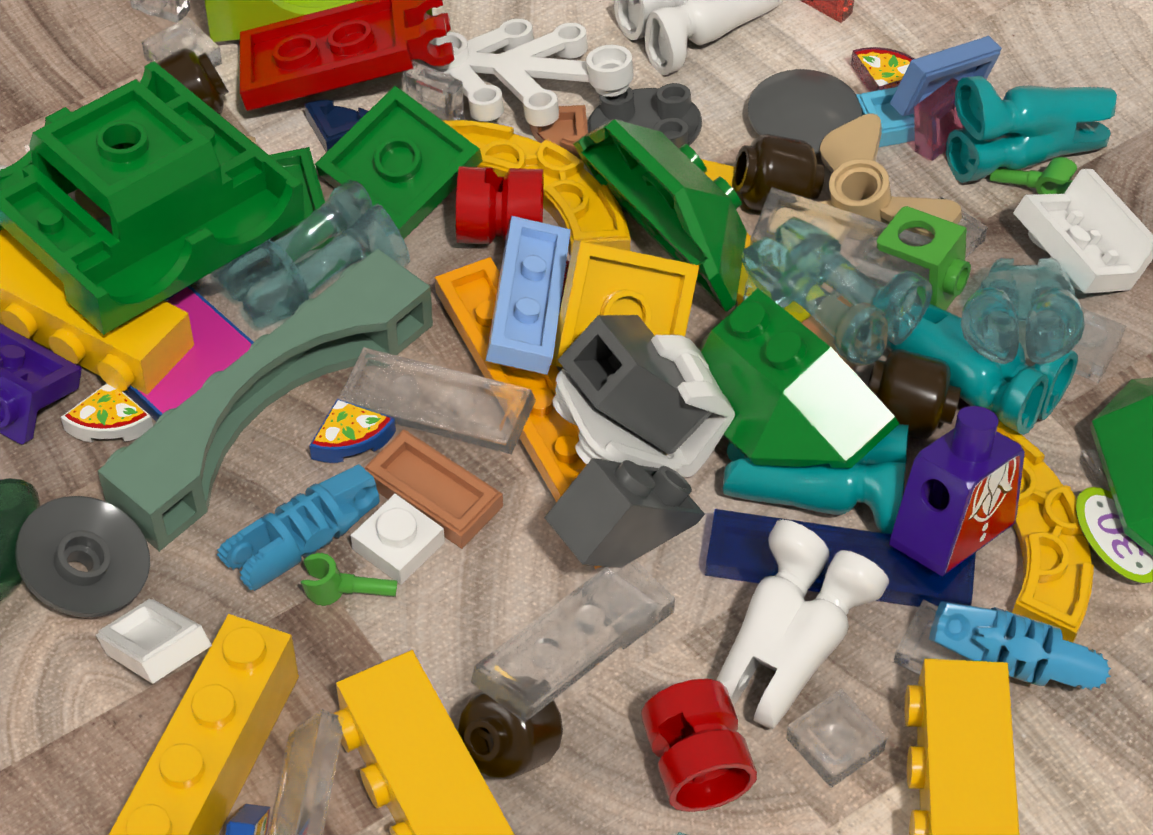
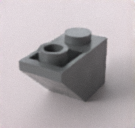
[558,315,712,454]
[544,458,705,568]

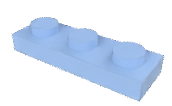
[486,216,571,375]

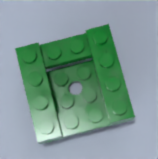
[0,61,305,335]

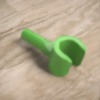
[990,157,1077,194]
[301,553,398,606]

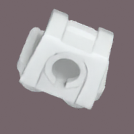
[552,335,735,477]

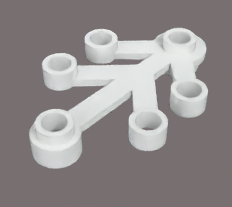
[419,19,634,126]

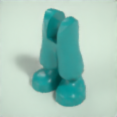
[946,76,1117,183]
[884,301,1078,435]
[722,424,909,536]

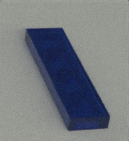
[705,509,976,610]

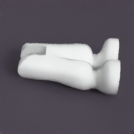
[614,0,783,75]
[717,520,889,729]

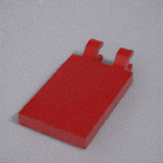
[240,0,455,111]

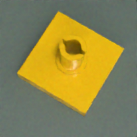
[551,240,699,367]

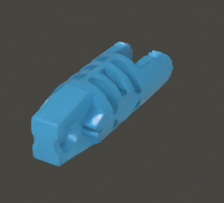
[217,464,380,591]
[929,601,1111,690]

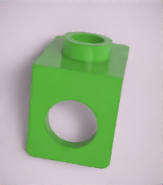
[877,206,971,310]

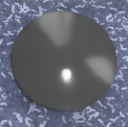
[748,69,862,154]
[587,83,702,148]

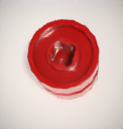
[456,166,544,244]
[641,678,757,812]

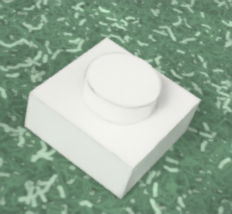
[351,494,445,585]

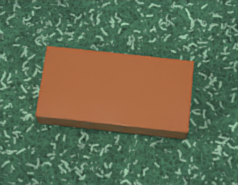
[364,429,503,549]

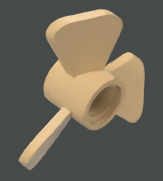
[769,113,962,278]

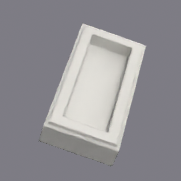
[96,599,212,684]

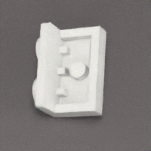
[1013,169,1153,294]

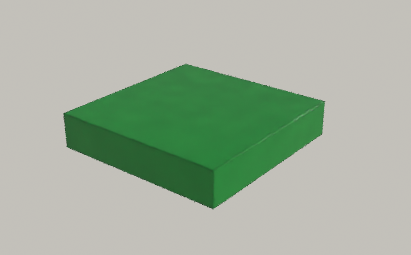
[315,86,483,241]

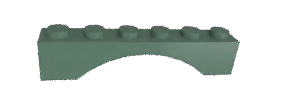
[97,248,433,552]

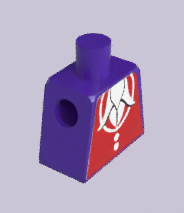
[889,406,1025,577]

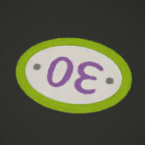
[1076,487,1153,583]

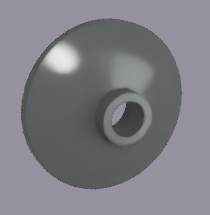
[15,496,150,617]

